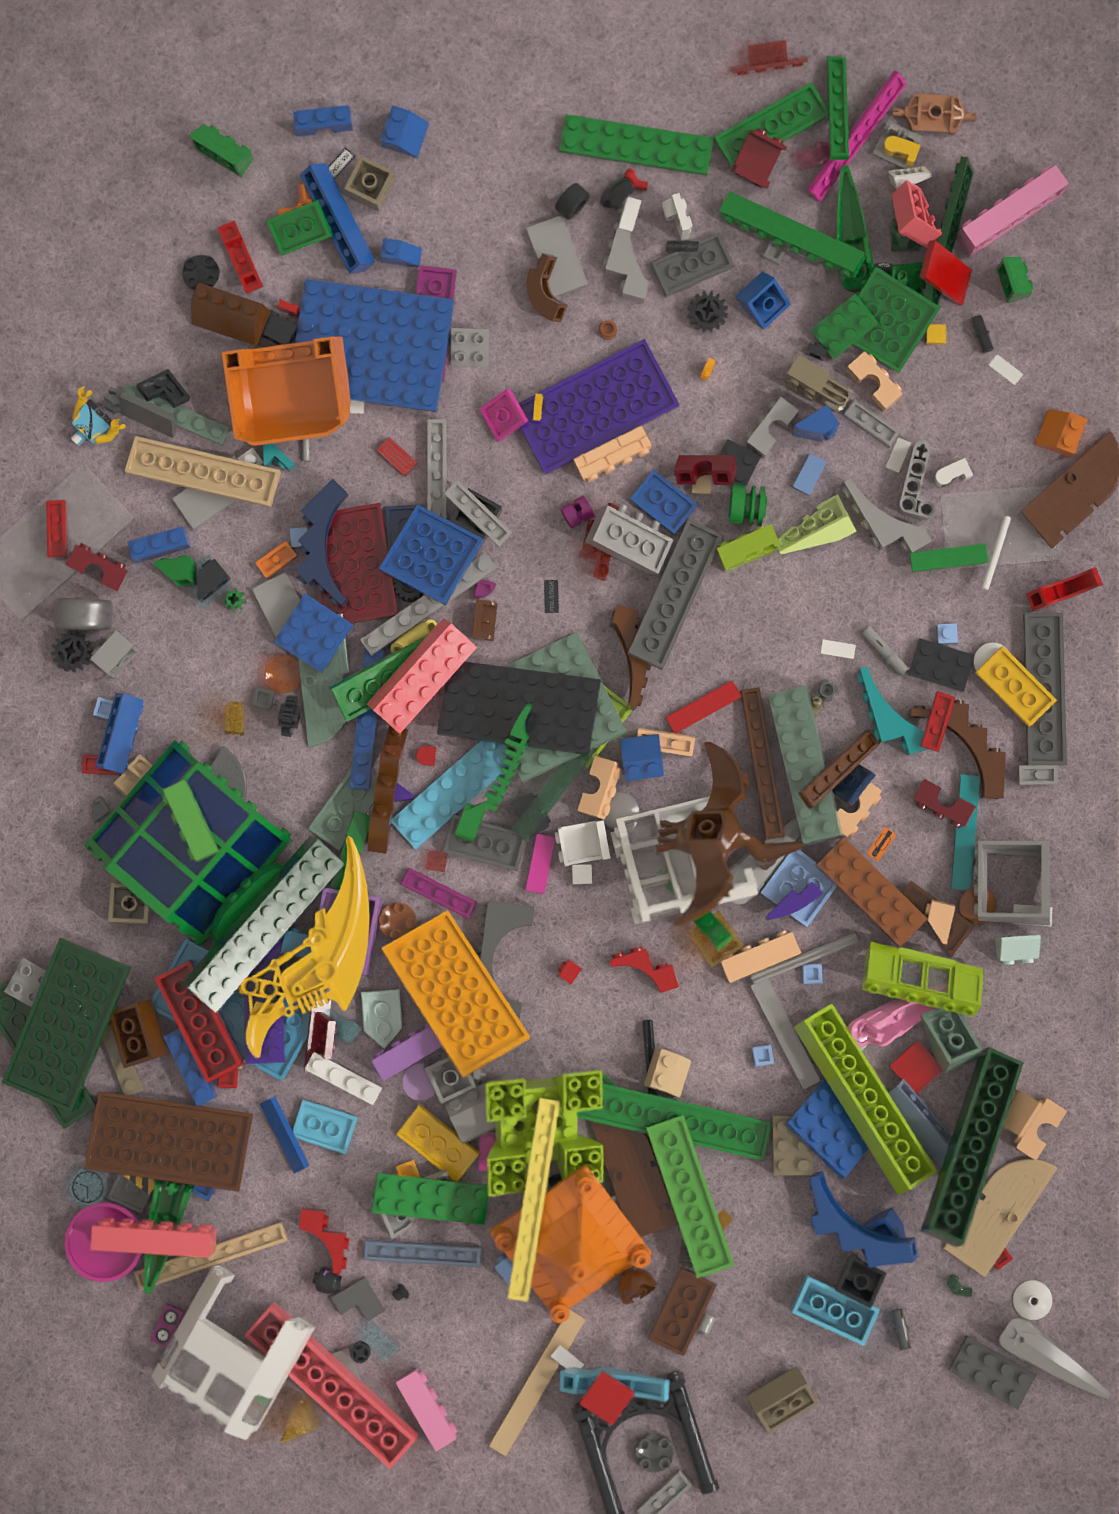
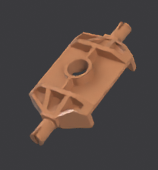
[892,93,977,135]

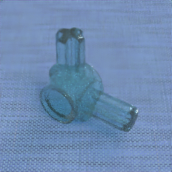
[329,1012,362,1045]

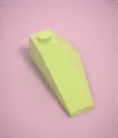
[778,494,856,554]

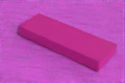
[526,834,556,894]

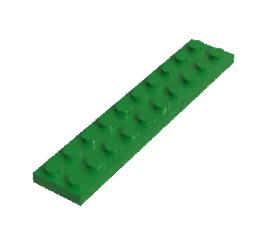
[577,1083,772,1161]

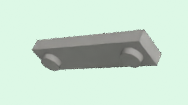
[444,480,512,547]

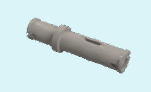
[862,626,909,676]

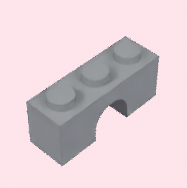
[745,397,799,459]

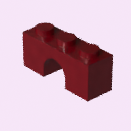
[674,455,737,485]
[65,543,128,591]
[914,779,976,829]

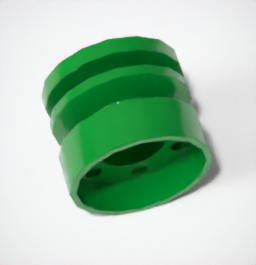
[729,484,767,526]

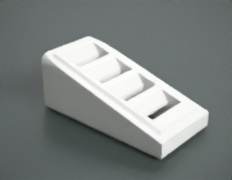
[888,166,932,189]

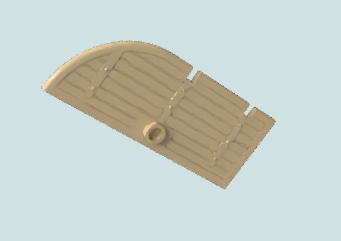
[943,1159,1058,1277]

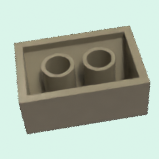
[747,1366,818,1433]

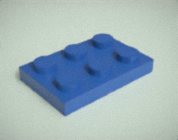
[630,470,698,535]

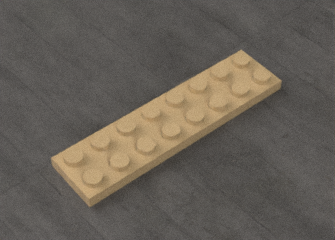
[125,436,281,508]

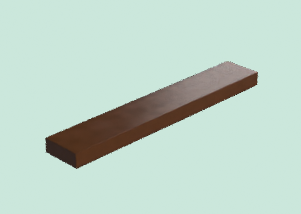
[798,730,879,809]

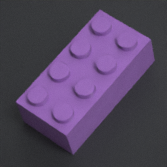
[372,1023,442,1081]

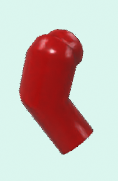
[624,169,648,191]

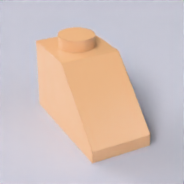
[925,899,955,944]

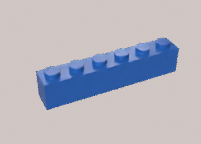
[300,163,376,274]

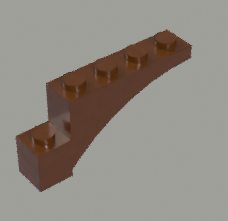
[609,604,651,711]

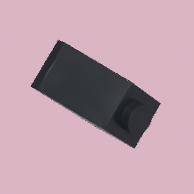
[197,559,231,603]

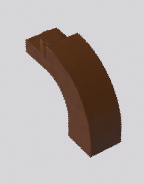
[527,253,568,322]

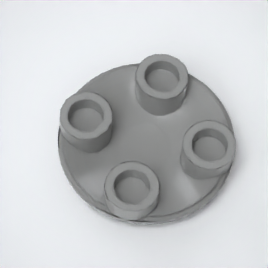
[604,792,639,830]

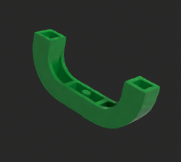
[212,863,285,944]

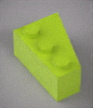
[716,524,780,572]

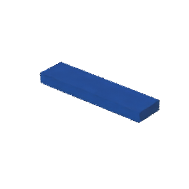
[260,1096,309,1173]

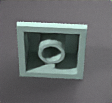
[995,935,1041,965]

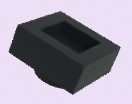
[805,343,827,361]

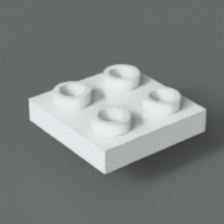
[661,193,692,241]

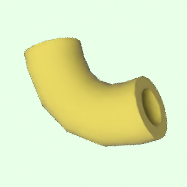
[390,619,437,653]

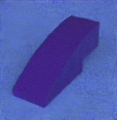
[764,882,823,920]

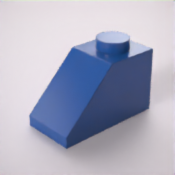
[381,238,422,267]

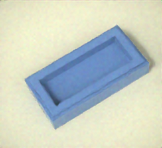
[792,453,827,496]

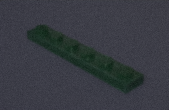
[511,749,597,842]

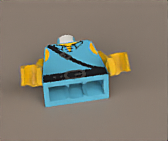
[71,386,125,446]

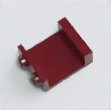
[730,128,787,189]

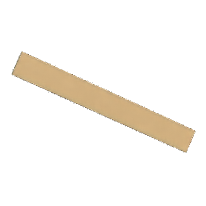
[134,1222,288,1291]
[489,1309,586,1456]

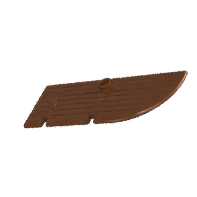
[1020,431,1119,549]
[590,1121,679,1237]

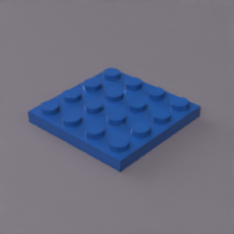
[379,504,484,606]
[785,1078,869,1179]

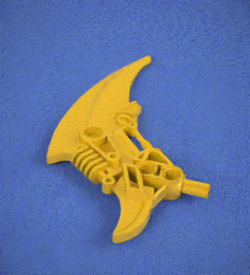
[235,836,369,1058]

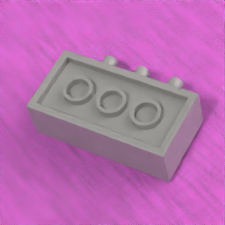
[585,504,673,576]

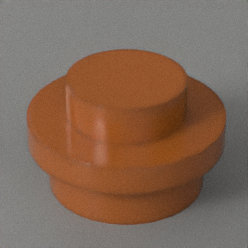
[598,320,617,340]

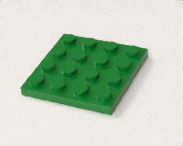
[854,267,941,373]

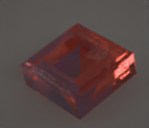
[426,850,448,872]

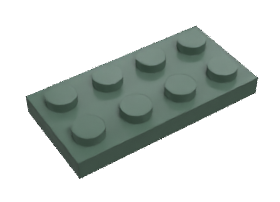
[308,767,376,851]

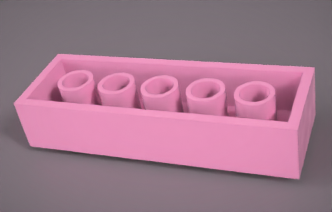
[957,165,1069,257]

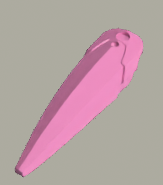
[848,983,947,1047]

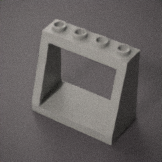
[974,841,1050,925]

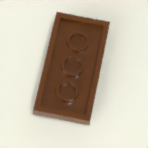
[648,1267,717,1356]

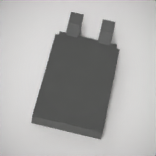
[104,387,176,438]

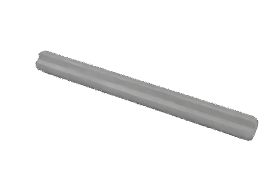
[750,933,858,984]

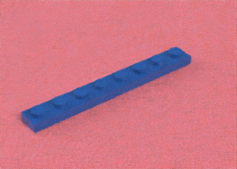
[350,647,385,790]

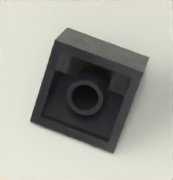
[835,1255,887,1309]

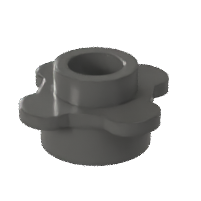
[815,679,838,702]

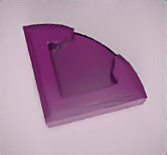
[473,580,496,598]

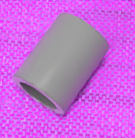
[697,1312,716,1334]

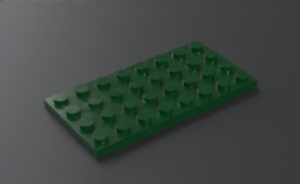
[1,938,131,1112]

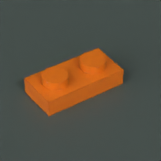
[255,541,298,579]

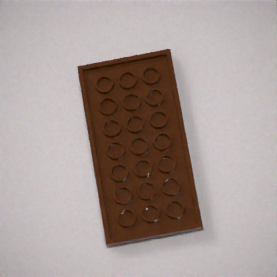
[84,1091,253,1192]

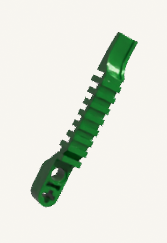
[455,703,533,843]

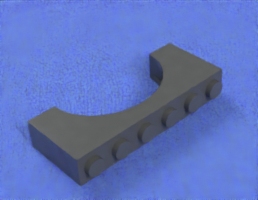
[478,901,534,1020]

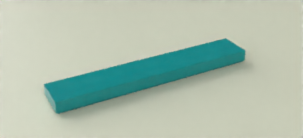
[950,774,980,891]

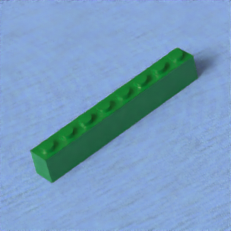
[719,191,865,279]

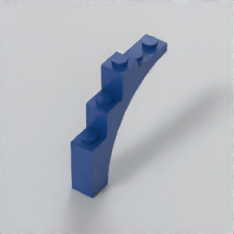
[809,1171,919,1267]

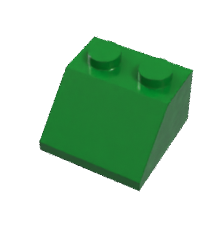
[996,257,1033,304]

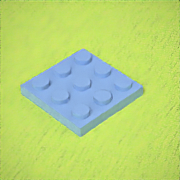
[760,850,836,927]

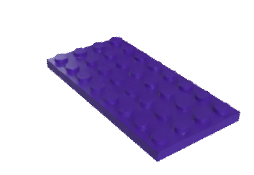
[518,339,680,475]

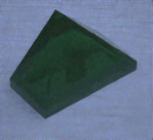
[890,218,922,252]

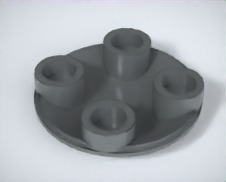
[635,1433,674,1473]

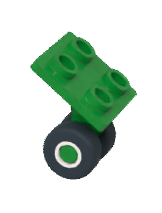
[874,262,925,294]

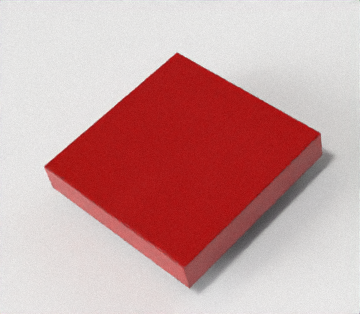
[889,1040,943,1094]
[579,1370,635,1425]

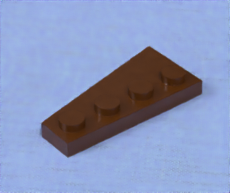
[902,881,975,956]

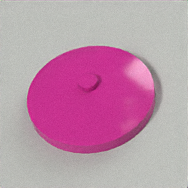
[65,1202,142,1282]

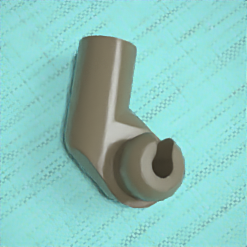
[811,697,823,716]

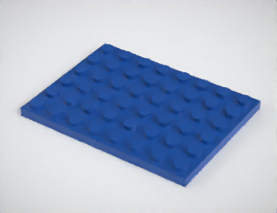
[295,279,455,413]

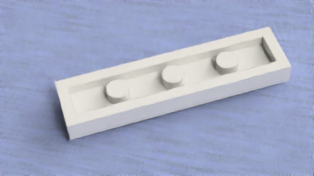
[304,1052,382,1105]

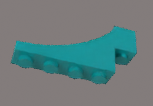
[856,666,928,756]

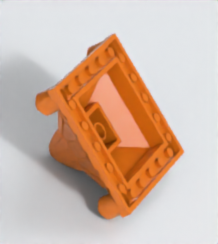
[489,1164,652,1323]

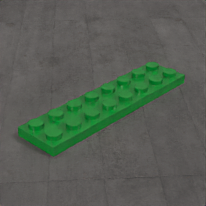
[559,114,714,176]

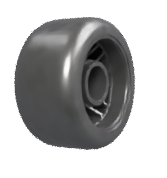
[54,596,113,630]

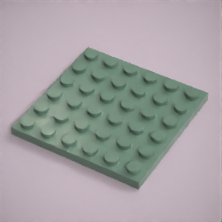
[504,632,627,783]

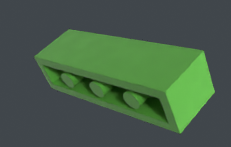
[162,780,220,862]

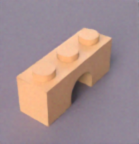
[846,352,903,412]
[577,756,622,820]
[837,783,881,838]
[1013,1098,1067,1160]

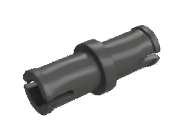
[891,1309,912,1350]

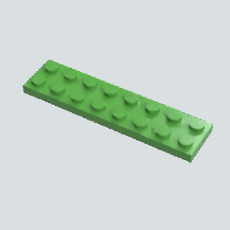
[646,1115,734,1278]

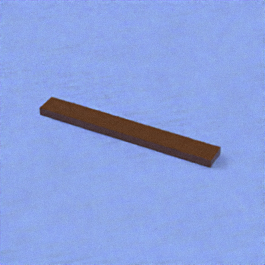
[740,687,785,840]

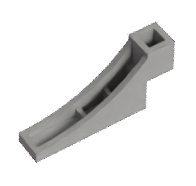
[603,198,649,304]
[842,478,932,554]

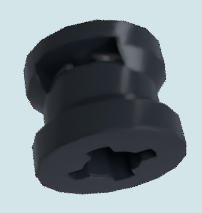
[350,1341,371,1363]

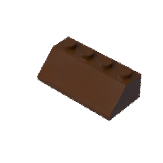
[191,283,271,346]

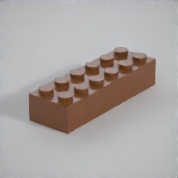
[815,837,927,947]

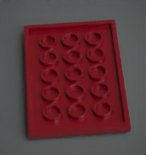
[306,503,398,623]

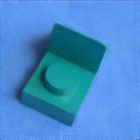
[263,443,295,472]

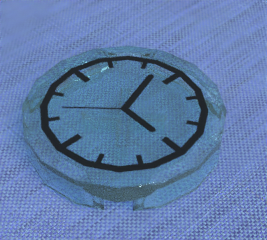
[68,1168,108,1206]

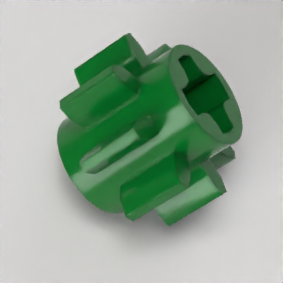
[222,588,247,612]

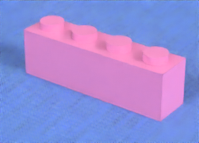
[396,1368,458,1451]

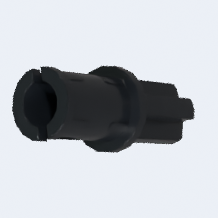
[971,315,994,353]

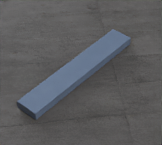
[363,1240,481,1267]

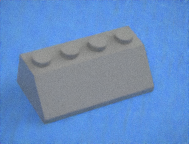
[444,1070,519,1144]

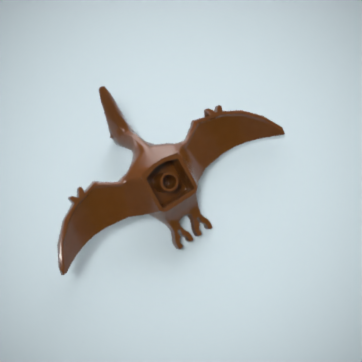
[655,742,803,925]

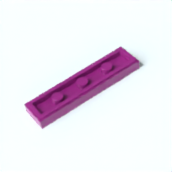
[400,868,477,919]

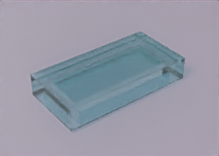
[359,1320,400,1362]

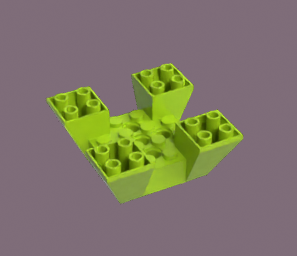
[485,1070,603,1196]

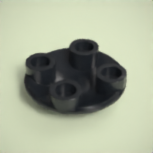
[600,178,635,210]
[182,255,220,290]

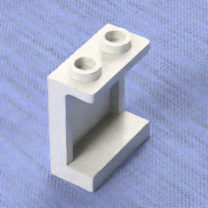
[555,819,610,867]

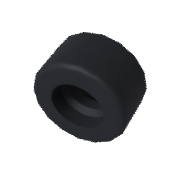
[555,183,590,220]

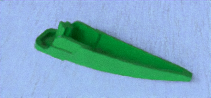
[836,165,874,292]
[144,1180,193,1294]

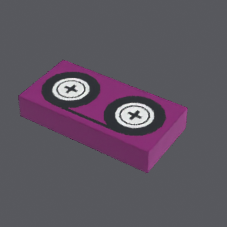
[150,1304,184,1348]

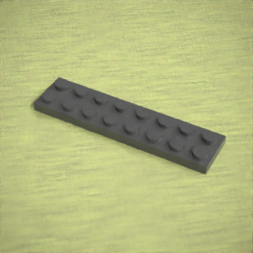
[627,519,722,670]
[1023,613,1067,766]

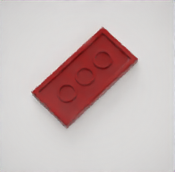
[920,240,972,305]

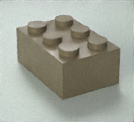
[771,1115,813,1175]

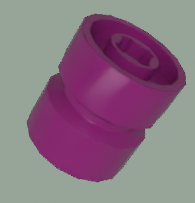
[560,495,595,529]

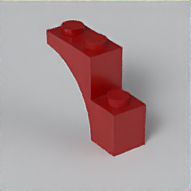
[1026,567,1103,611]
[609,946,679,993]
[299,1208,350,1274]

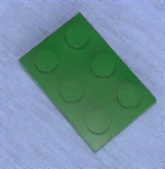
[266,200,333,256]
[811,293,879,359]

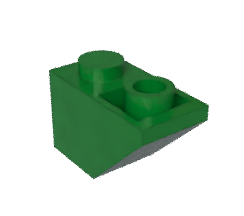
[153,555,196,587]

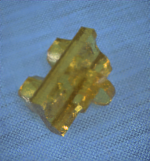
[224,701,244,736]

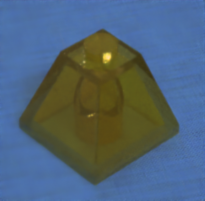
[280,1399,321,1445]

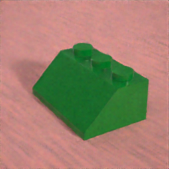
[189,124,253,178]

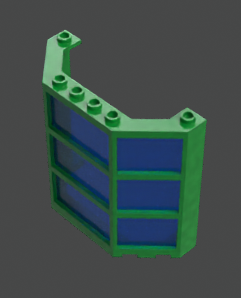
[84,740,293,946]

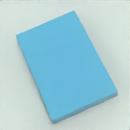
[292,1099,358,1155]

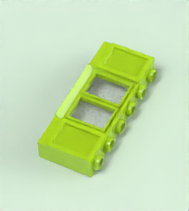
[862,942,983,1017]

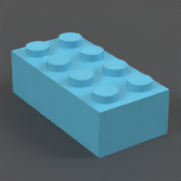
[790,1274,880,1346]

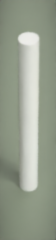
[981,516,1011,590]

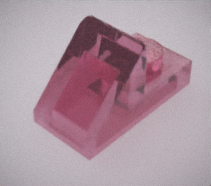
[796,141,830,171]

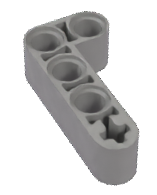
[897,441,935,520]

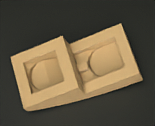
[113,754,153,796]

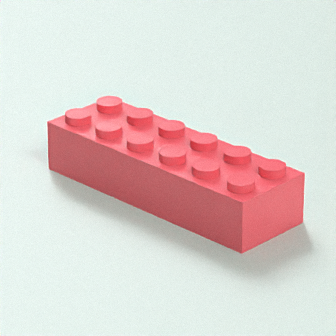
[367,618,477,734]
[91,1217,217,1258]

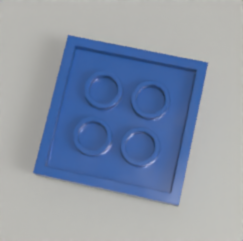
[274,594,354,673]

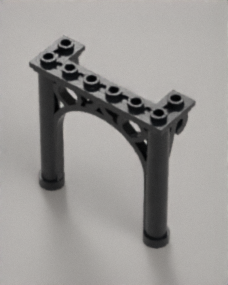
[571,1371,720,1514]

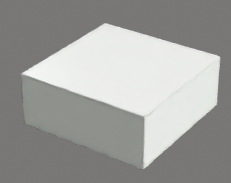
[572,865,592,884]

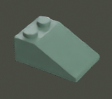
[920,1008,983,1073]

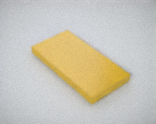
[975,646,1057,727]
[396,1104,481,1181]

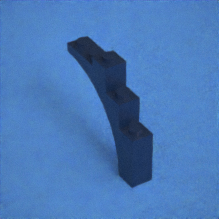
[295,478,349,607]

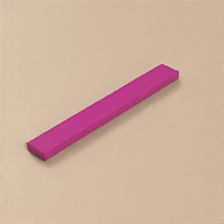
[807,71,907,202]

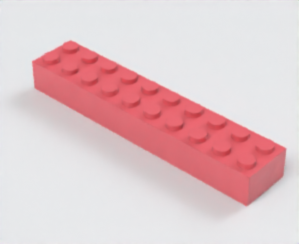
[244,1301,419,1469]

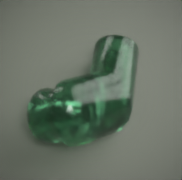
[947,1274,972,1297]

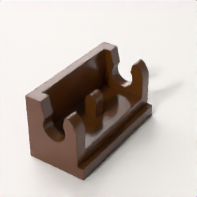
[472,599,498,641]

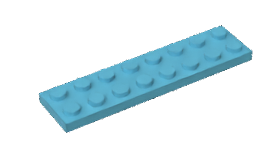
[392,741,510,850]

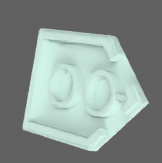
[361,989,402,1049]

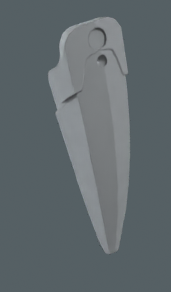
[729,816,801,905]
[999,1318,1111,1399]

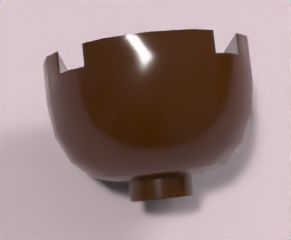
[617,1267,657,1305]

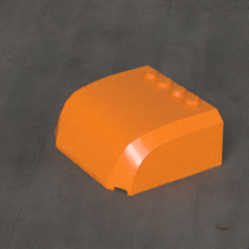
[222,337,350,446]

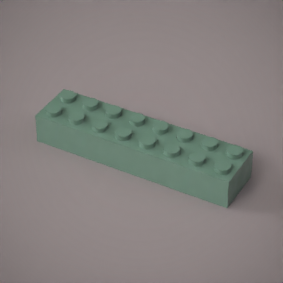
[768,685,843,846]

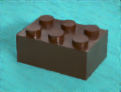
[110,999,168,1068]

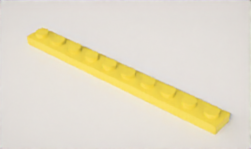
[507,1098,560,1301]

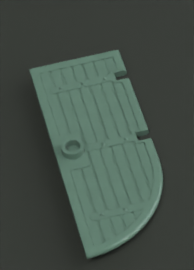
[298,613,349,747]

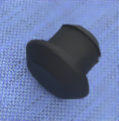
[392,1284,409,1301]

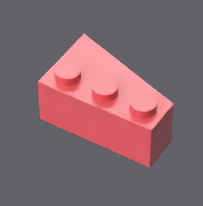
[891,180,942,248]

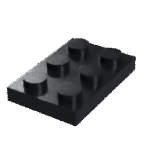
[908,638,975,692]

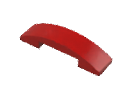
[217,220,263,294]

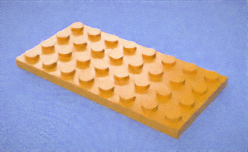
[381,910,530,1078]

